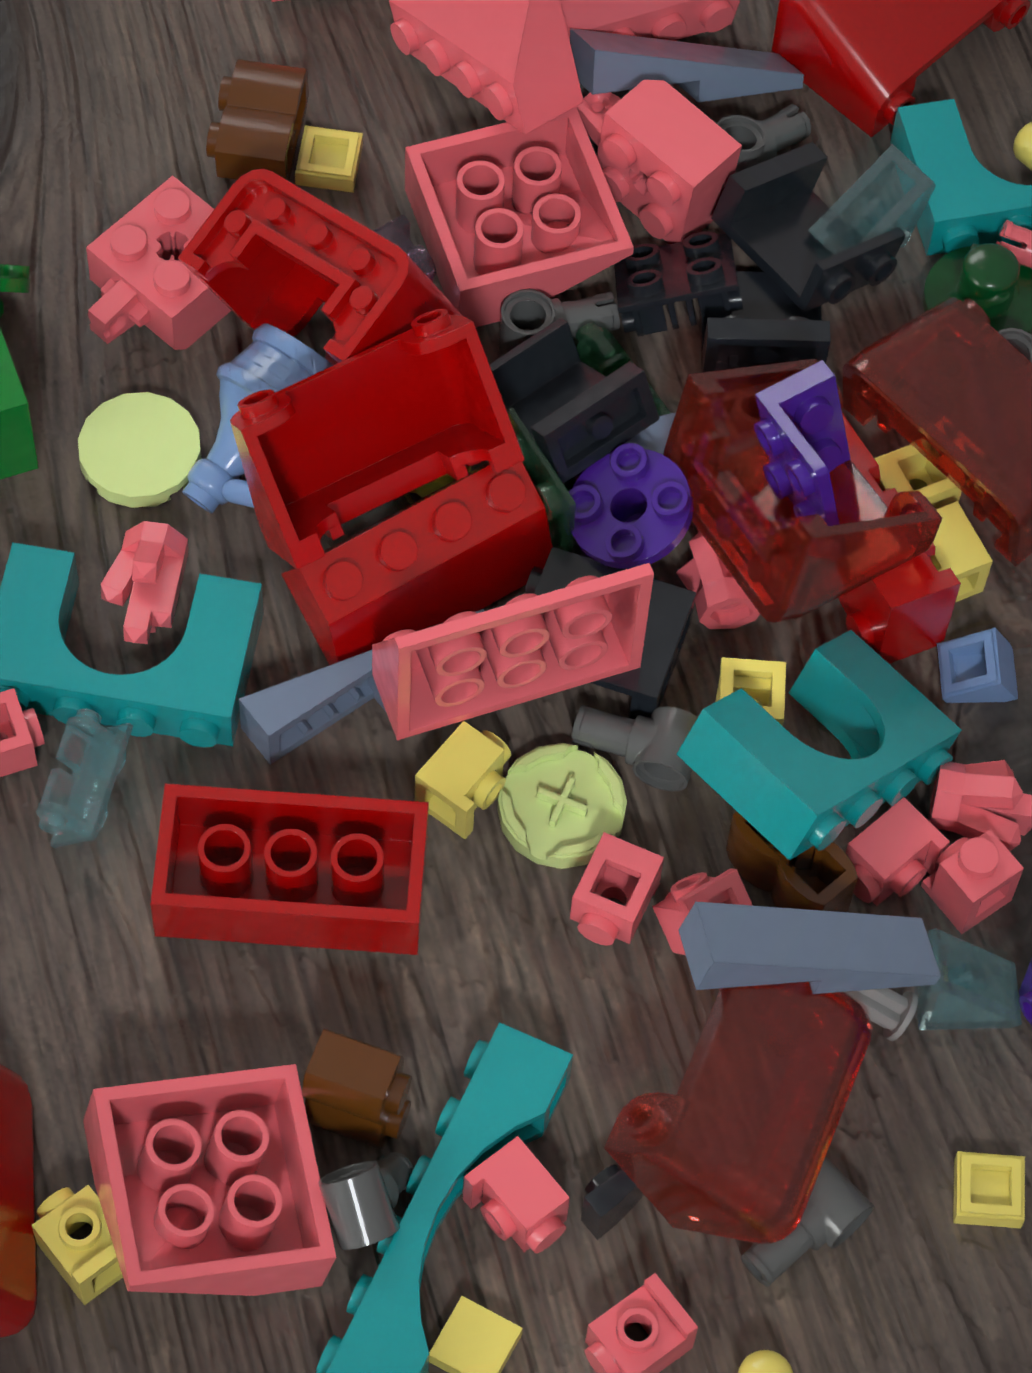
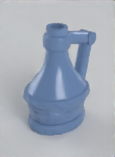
[182,323,333,514]

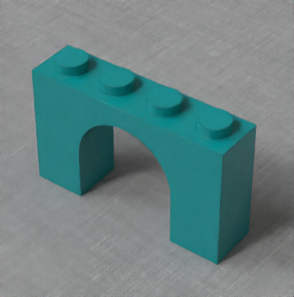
[890,99,1032,256]
[0,542,264,747]
[676,630,962,860]

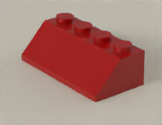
[281,462,552,665]

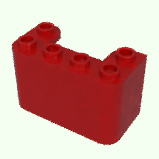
[178,169,463,363]

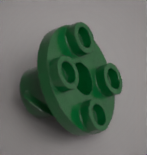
[923,243,1032,353]

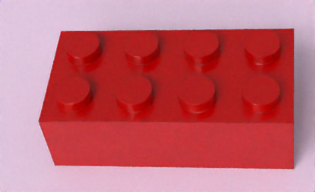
[150,783,429,955]

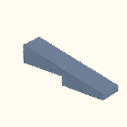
[570,28,804,102]
[239,609,484,765]
[678,902,941,994]

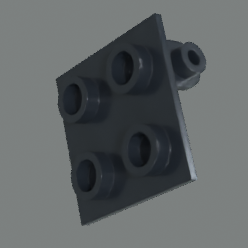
[614,232,744,337]

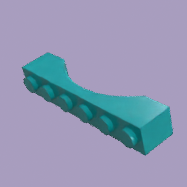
[316,1022,573,1373]

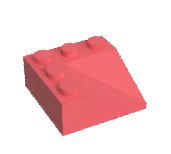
[405,107,634,328]
[83,1064,337,1296]

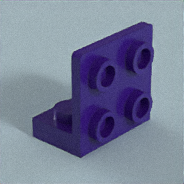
[754,360,851,555]

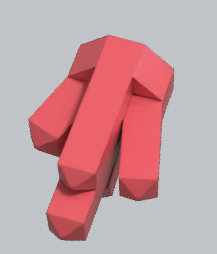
[676,503,765,629]
[100,521,188,644]
[928,760,1032,851]

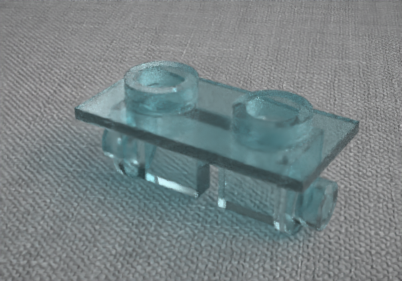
[36,709,133,848]

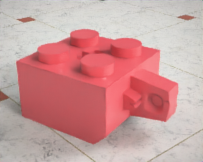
[576,80,742,244]
[86,175,231,350]

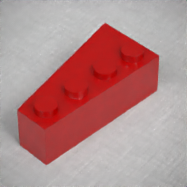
[776,413,961,664]

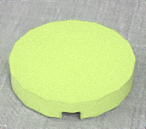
[78,392,201,508]
[497,743,627,869]

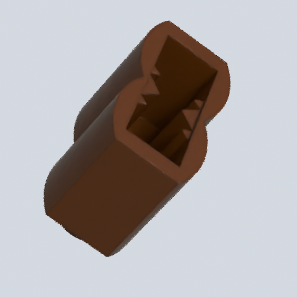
[206,59,309,181]
[726,811,858,912]
[302,1029,412,1150]

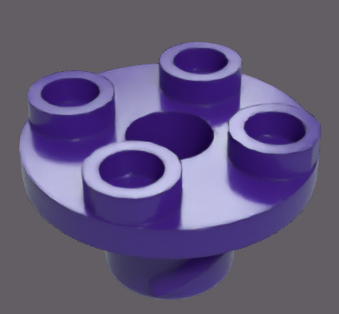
[564,443,693,569]

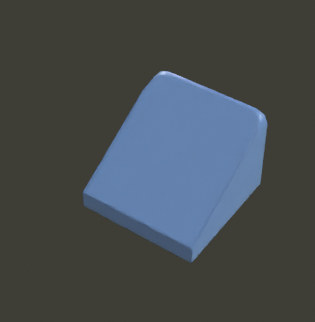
[937,628,1018,703]

